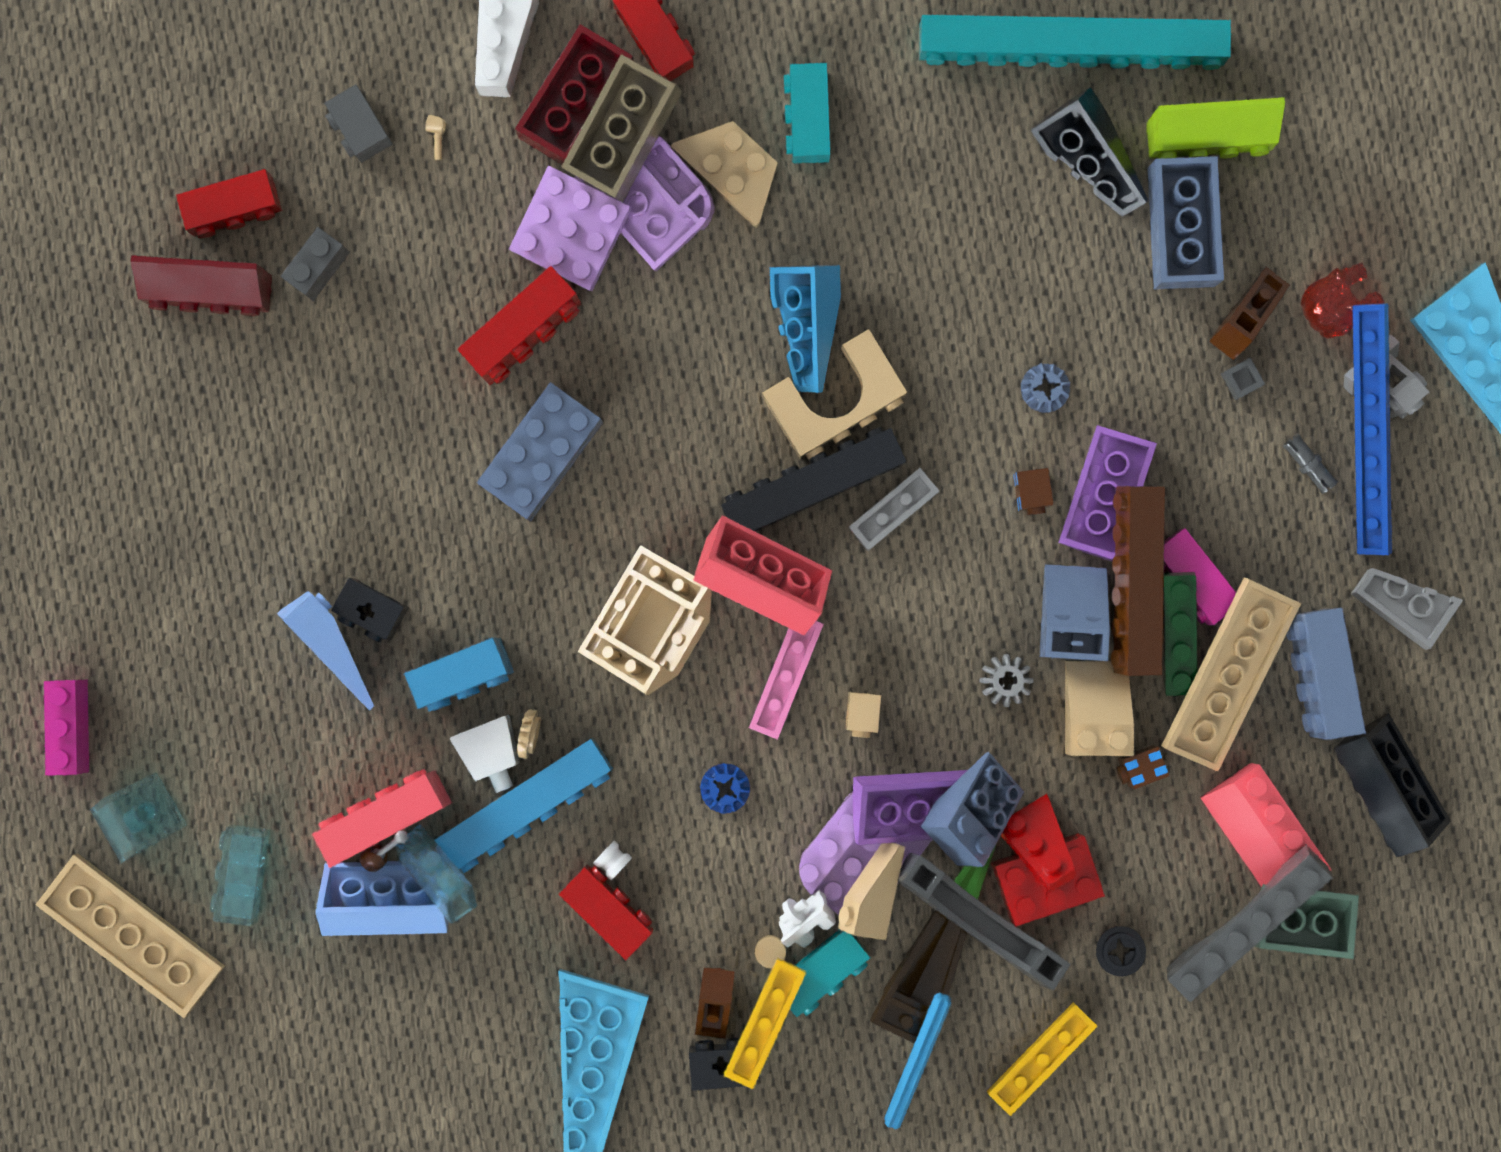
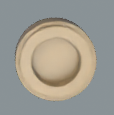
[755,935,786,968]

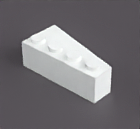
[475,0,539,97]

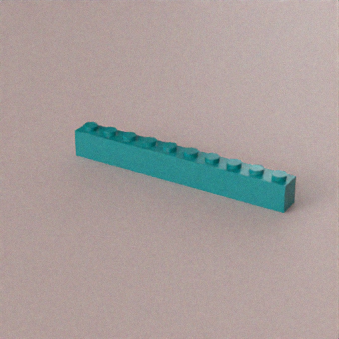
[919,15,1231,70]

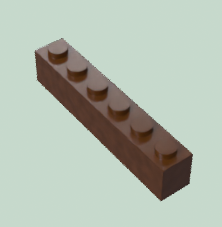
[1111,486,1165,676]

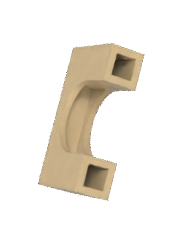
[762,329,907,459]

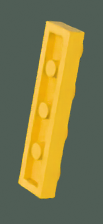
[724,957,806,1089]
[987,1002,1098,1116]

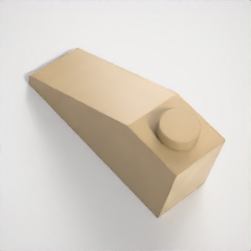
[838,843,905,940]

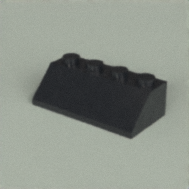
[1334,713,1451,858]

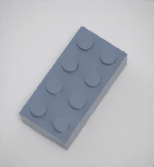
[1148,156,1224,290]
[477,382,603,522]
[1286,608,1366,740]

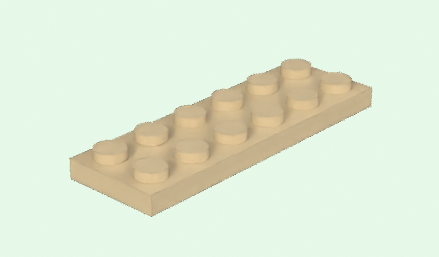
[1161,577,1301,771]
[35,853,225,1018]

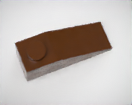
[1209,267,1290,360]

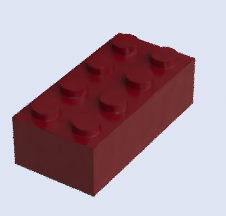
[515,24,634,165]

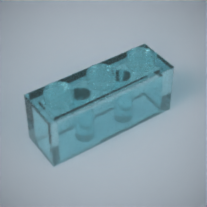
[210,824,271,926]
[395,824,477,924]

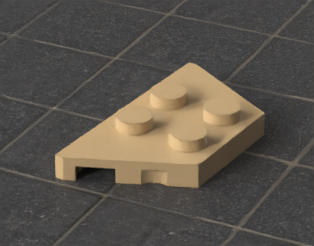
[670,121,778,228]

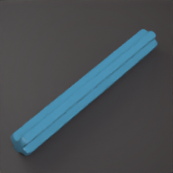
[884,993,951,1129]

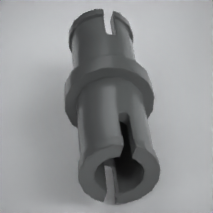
[1283,434,1338,494]

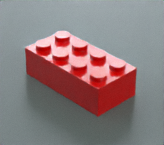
[457,266,581,385]

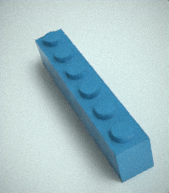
[432,738,613,873]

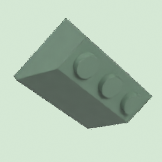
[1255,884,1359,959]

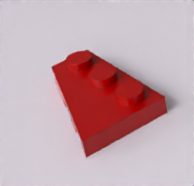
[1001,793,1077,893]

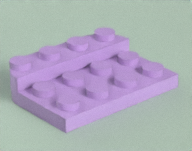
[574,136,715,271]
[799,792,932,915]

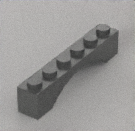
[1167,845,1333,1002]
[897,853,1070,991]

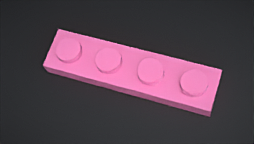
[749,621,824,740]

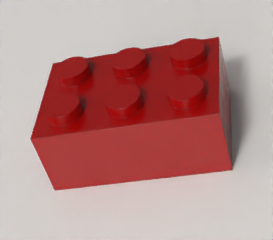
[991,833,1105,927]

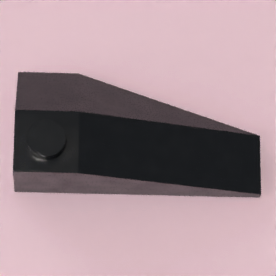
[1030,87,1148,216]

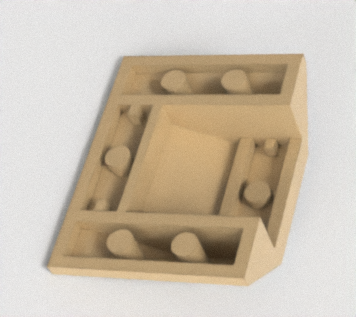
[578,545,712,695]

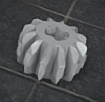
[979,654,1033,707]

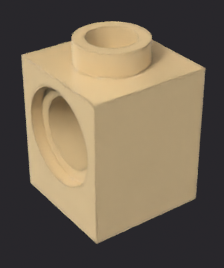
[845,692,881,738]

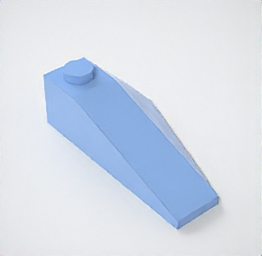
[276,591,374,710]

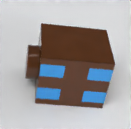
[1013,468,1053,516]
[1116,745,1169,789]

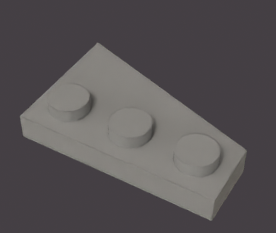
[1351,568,1463,650]

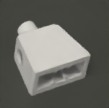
[450,715,519,793]

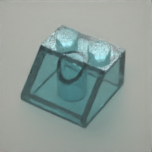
[90,772,187,864]

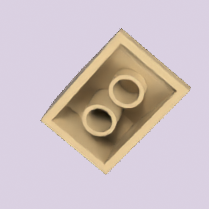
[1065,661,1134,756]

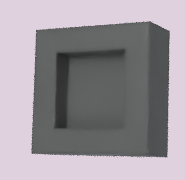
[1221,357,1265,400]

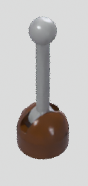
[360,830,408,872]

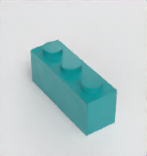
[784,63,830,163]
[790,929,870,1017]

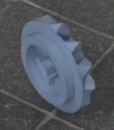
[1021,363,1071,413]

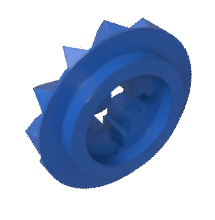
[700,763,750,814]

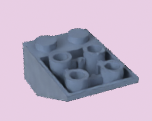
[1039,564,1110,661]
[921,752,1024,867]

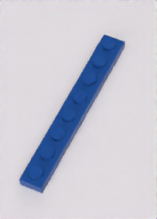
[1353,303,1392,555]

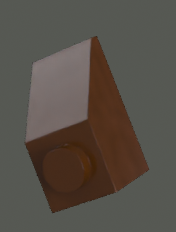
[695,967,735,1039]

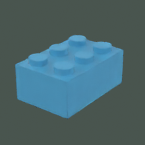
[404,638,514,712]

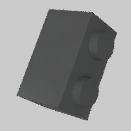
[324,84,393,163]
[280,227,350,301]

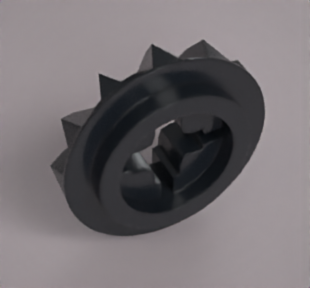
[1095,926,1146,976]

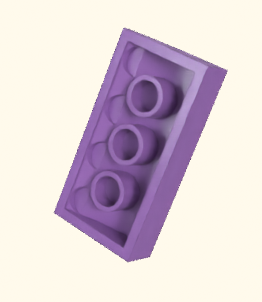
[1059,425,1157,561]
[853,770,967,845]

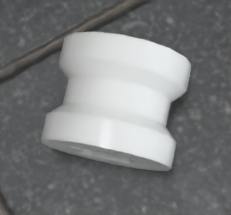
[593,840,632,880]

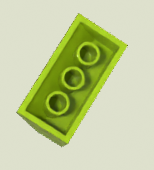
[1146,97,1285,159]

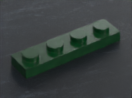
[1163,572,1197,696]

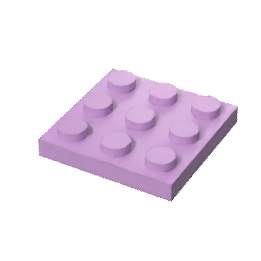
[509,165,632,291]

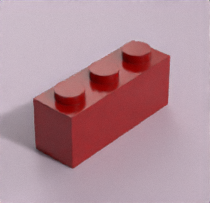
[613,0,695,81]
[176,169,282,238]
[558,864,653,960]

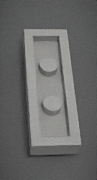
[848,468,940,551]

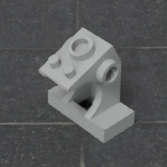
[1343,334,1429,419]

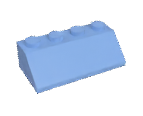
[316,860,450,936]

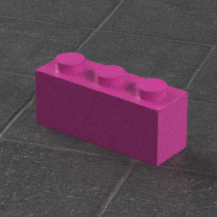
[1164,528,1236,625]
[44,680,89,776]

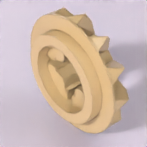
[517,709,541,759]

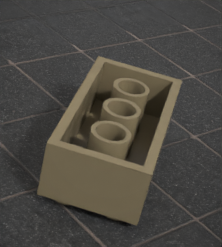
[561,54,683,202]

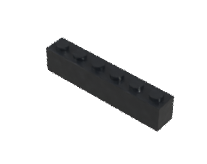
[721,426,907,532]

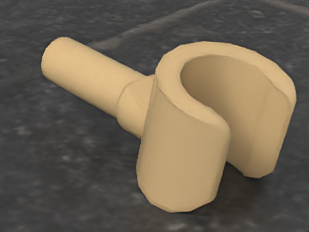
[425,115,446,160]

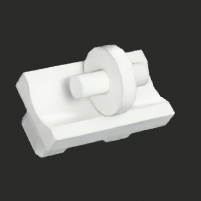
[779,890,836,948]

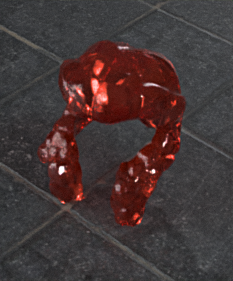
[1300,263,1385,339]

